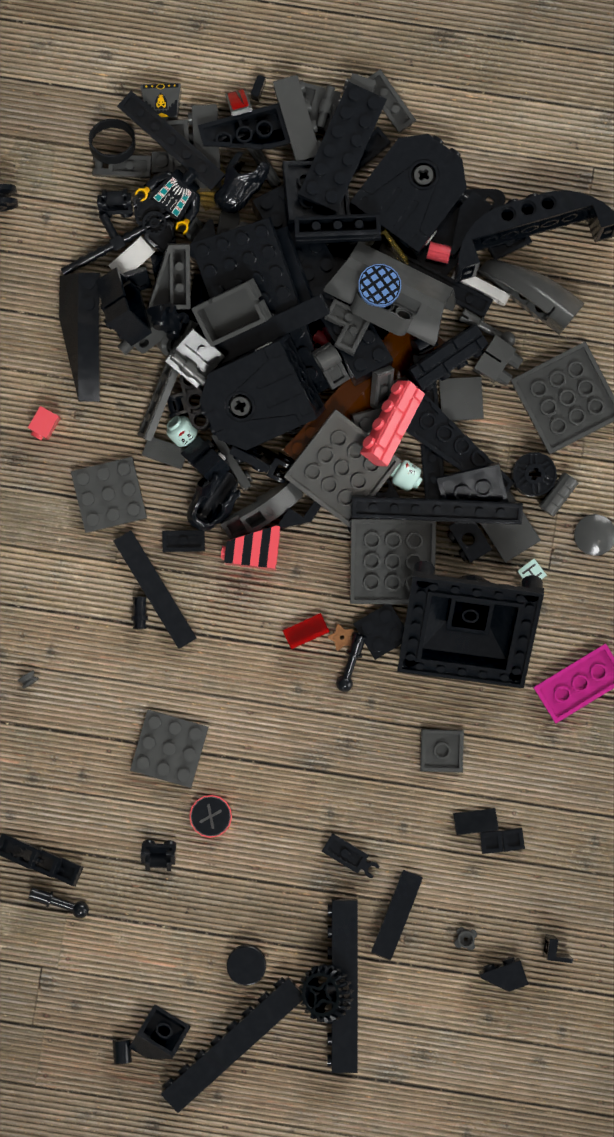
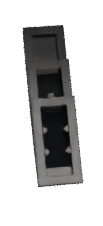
[0,833,84,887]
[371,870,423,961]

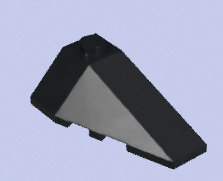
[198,103,291,149]

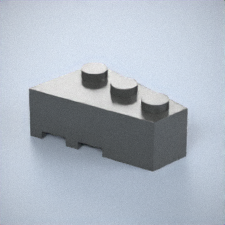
[147,243,190,309]

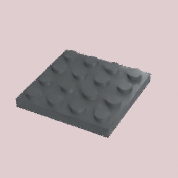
[510,341,614,455]
[283,409,402,527]
[350,519,436,604]

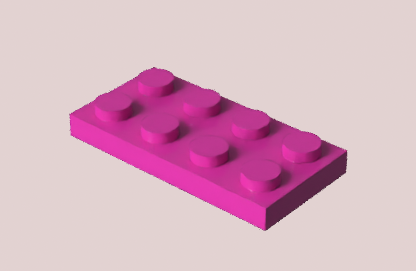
[533,643,614,724]

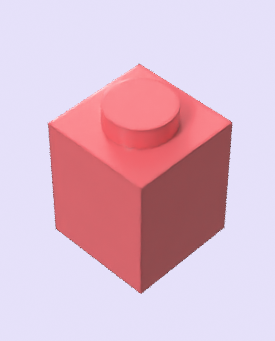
[28,406,61,441]

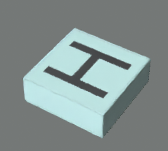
[517,559,547,579]

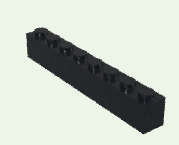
[327,899,358,1073]
[161,976,303,1113]

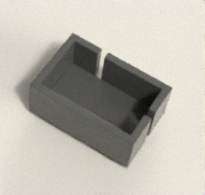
[192,278,272,347]

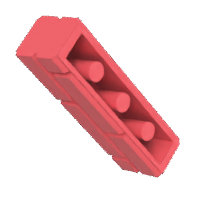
[360,380,425,467]

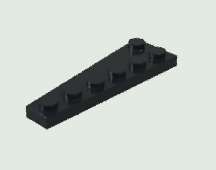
[405,394,514,492]

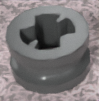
[18,670,39,689]

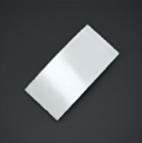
[108,235,155,273]

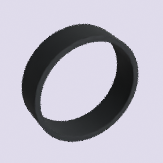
[89,119,136,164]

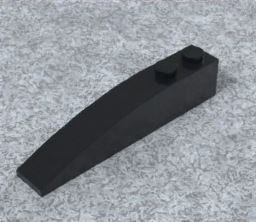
[59,273,102,402]

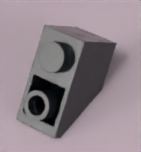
[479,956,529,992]

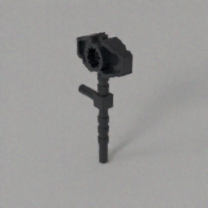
[61,192,176,275]

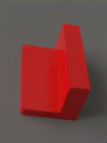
[282,613,330,650]

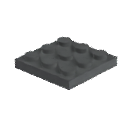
[71,457,147,533]
[130,709,209,788]

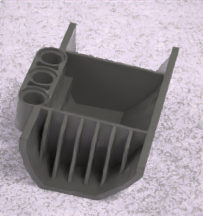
[323,242,456,346]

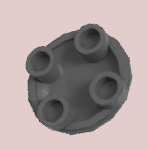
[574,514,614,556]

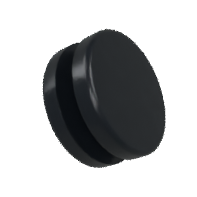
[227,944,266,986]

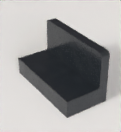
[543,934,573,963]

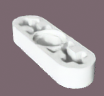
[451,271,510,306]

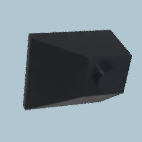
[129,1005,191,1059]

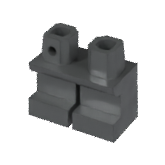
[473,335,524,386]

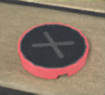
[190,795,232,838]

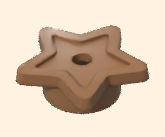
[328,624,354,651]

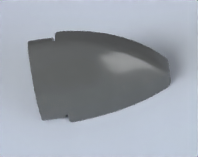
[478,259,585,335]

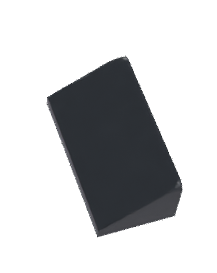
[453,808,499,835]

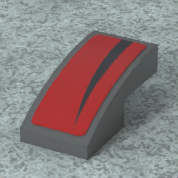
[225,89,252,116]

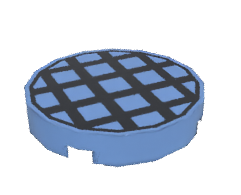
[358,264,401,307]

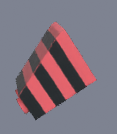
[221,526,281,571]

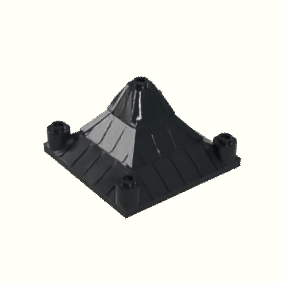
[397,561,544,688]

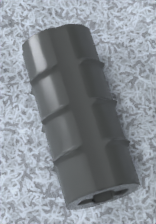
[538,472,579,517]

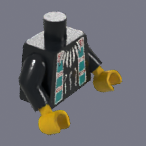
[134,167,200,235]

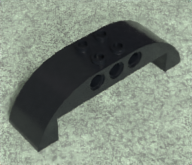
[454,190,614,282]

